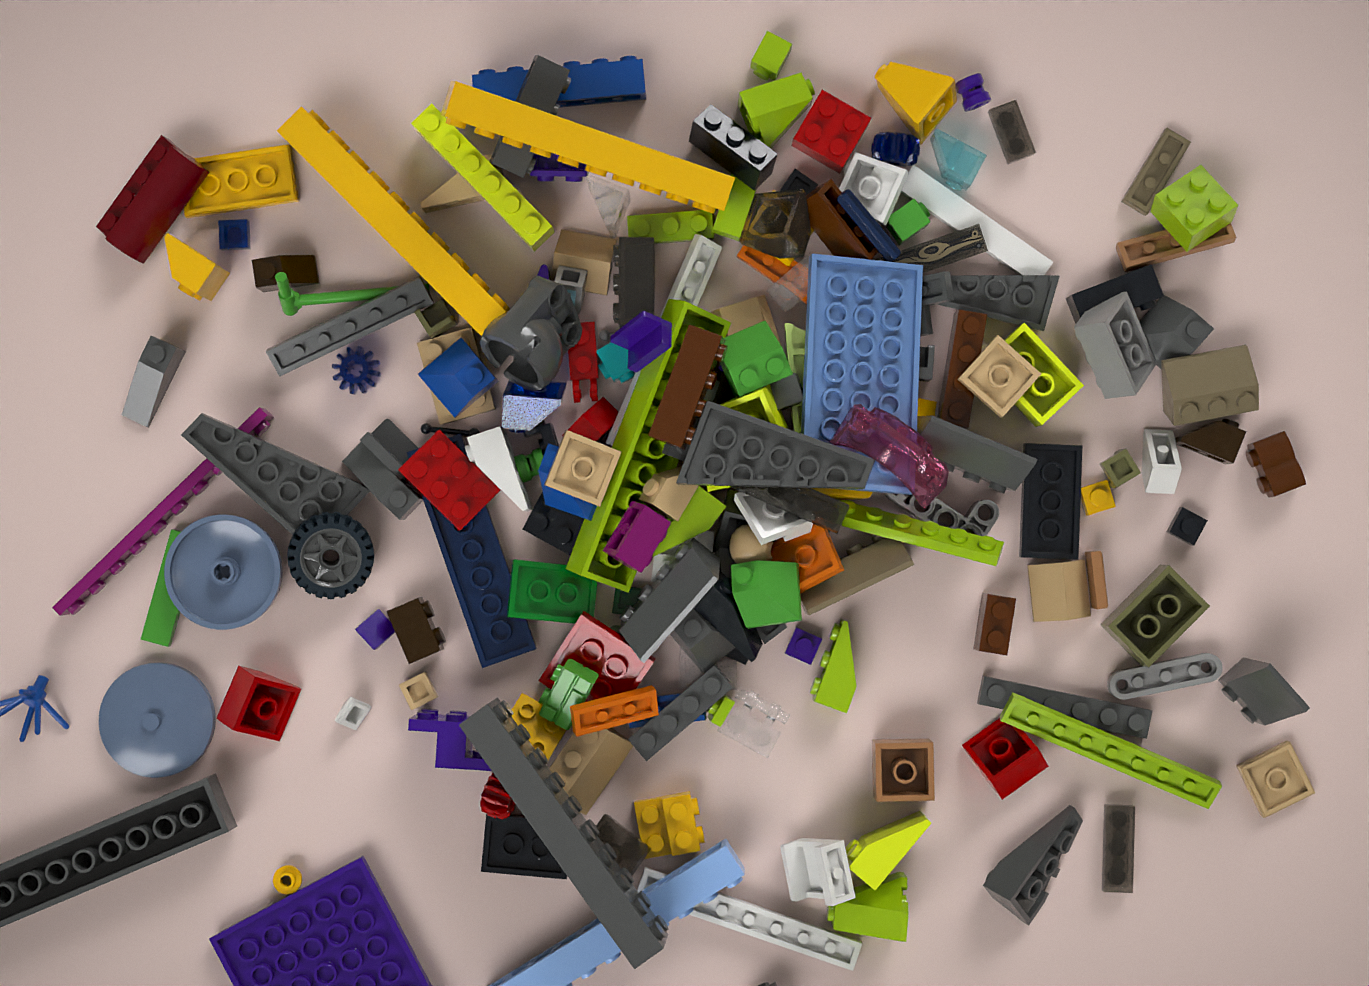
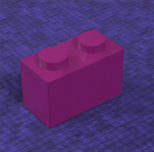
[603,501,671,573]

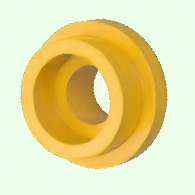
[273,865,302,895]

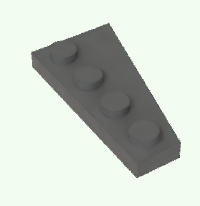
[938,275,1060,331]

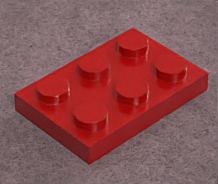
[398,429,500,531]

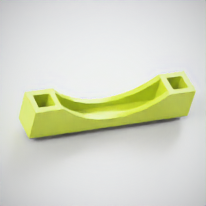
[411,103,555,252]

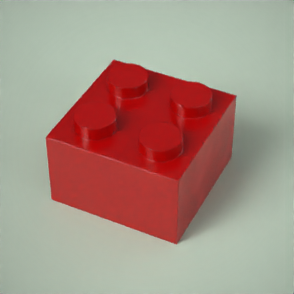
[791,89,872,174]

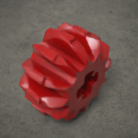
[480,772,516,819]

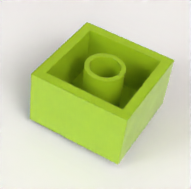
[1150,165,1238,252]

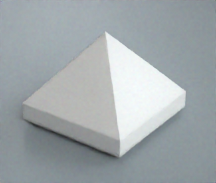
[335,697,372,730]

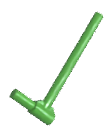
[275,272,430,316]

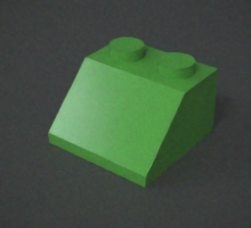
[720,321,793,397]

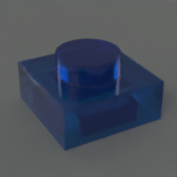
[218,219,251,251]

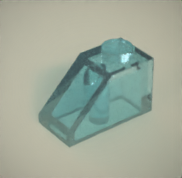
[930,128,987,191]

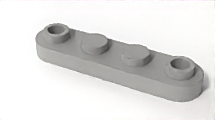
[1107,653,1223,700]

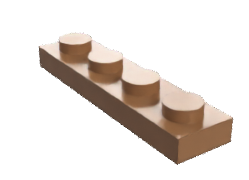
[1116,223,1237,272]

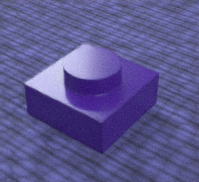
[784,627,822,665]

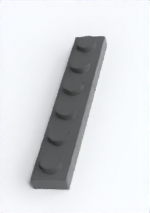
[266,276,433,376]
[977,675,1152,739]

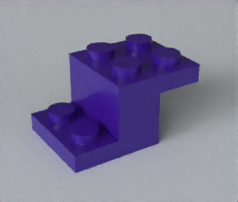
[408,709,491,771]

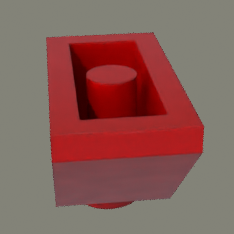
[562,397,619,442]

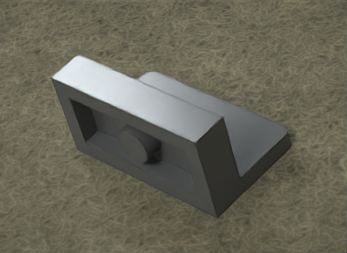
[360,419,418,481]

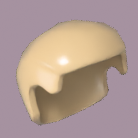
[729,525,773,564]

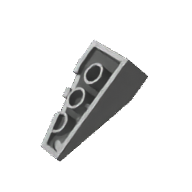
[983,805,1083,925]

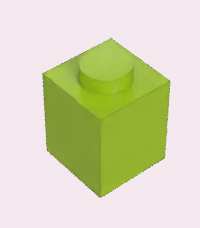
[750,31,792,81]

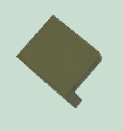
[414,299,458,338]
[1099,448,1141,488]

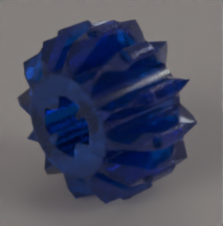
[871,132,920,167]
[332,346,381,395]

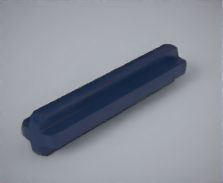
[837,189,901,262]

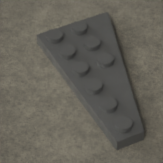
[676,401,875,489]
[181,413,370,535]

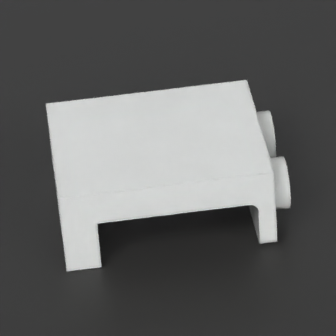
[780,838,856,906]

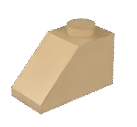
[639,466,699,521]

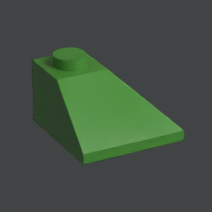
[731,560,802,629]

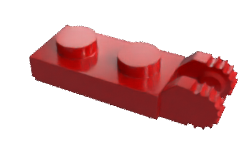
[568,322,599,403]

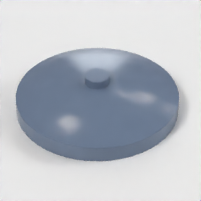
[164,515,282,630]
[99,662,216,778]

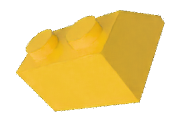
[164,233,230,301]

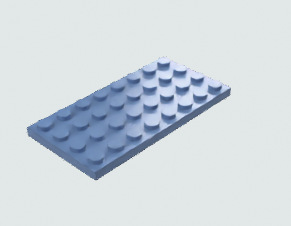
[801,253,923,495]

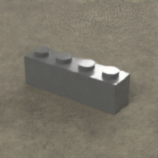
[489,55,571,178]

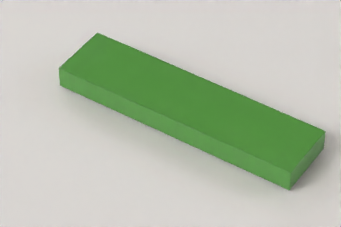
[140,529,182,647]

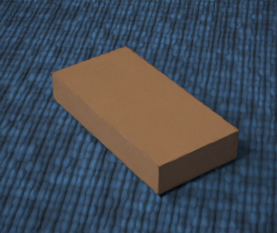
[1085,551,1108,609]

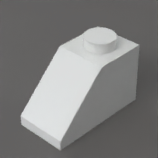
[1141,429,1182,494]

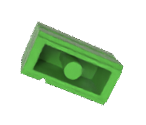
[538,659,599,730]

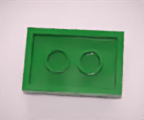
[507,559,597,624]

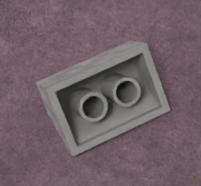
[1074,292,1157,399]

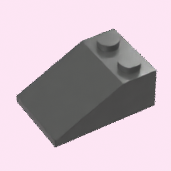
[1218,657,1310,726]

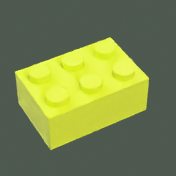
[1004,323,1084,427]

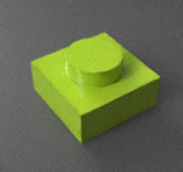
[707,695,735,727]

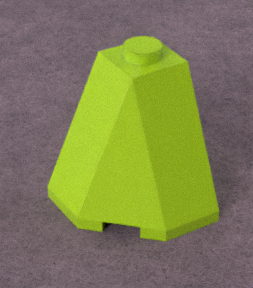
[738,72,815,148]
[827,872,909,942]

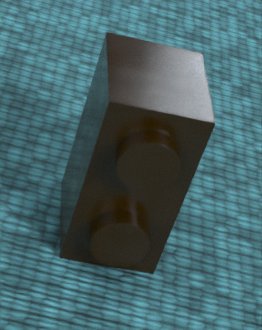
[386,597,446,664]

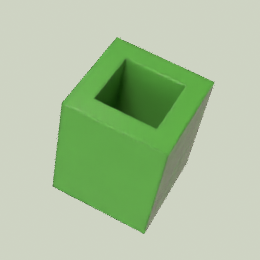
[886,199,931,246]

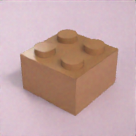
[872,738,935,802]

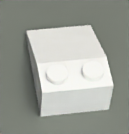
[465,426,533,512]

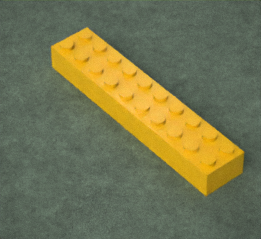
[441,81,735,214]
[277,106,510,336]

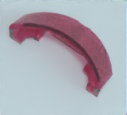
[830,404,949,508]

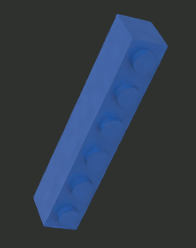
[472,56,646,108]

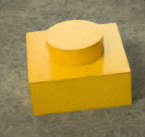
[1081,480,1116,516]

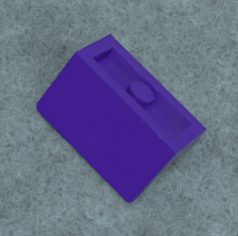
[610,311,672,373]

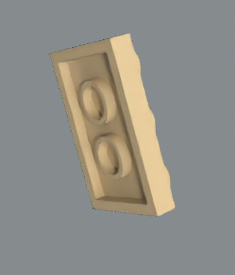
[417,327,496,425]

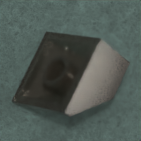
[739,189,812,259]

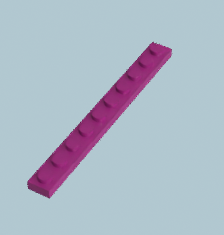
[52,407,274,616]

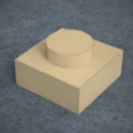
[399,671,438,710]

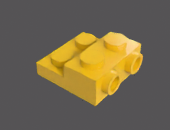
[634,791,705,859]

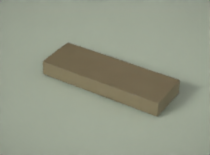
[1121,128,1191,216]

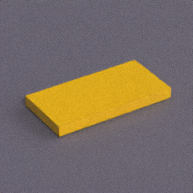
[184,144,299,218]

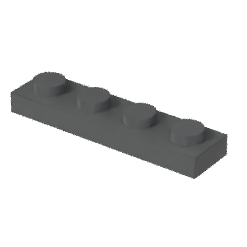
[628,665,734,761]

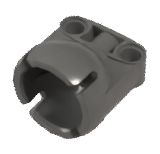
[480,276,582,391]

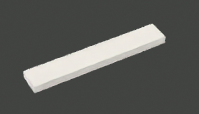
[901,165,1053,275]

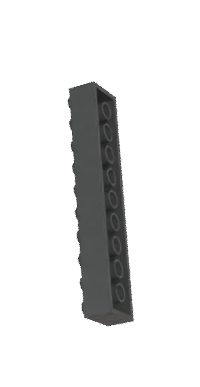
[459,697,669,969]
[0,773,237,928]

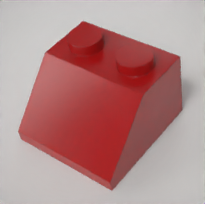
[216,665,301,742]
[962,718,1049,800]

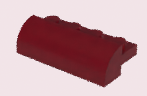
[96,135,210,264]

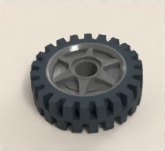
[287,512,374,599]

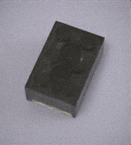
[613,237,655,328]

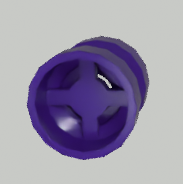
[955,73,991,112]

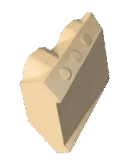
[711,295,782,346]

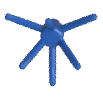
[0,675,69,742]

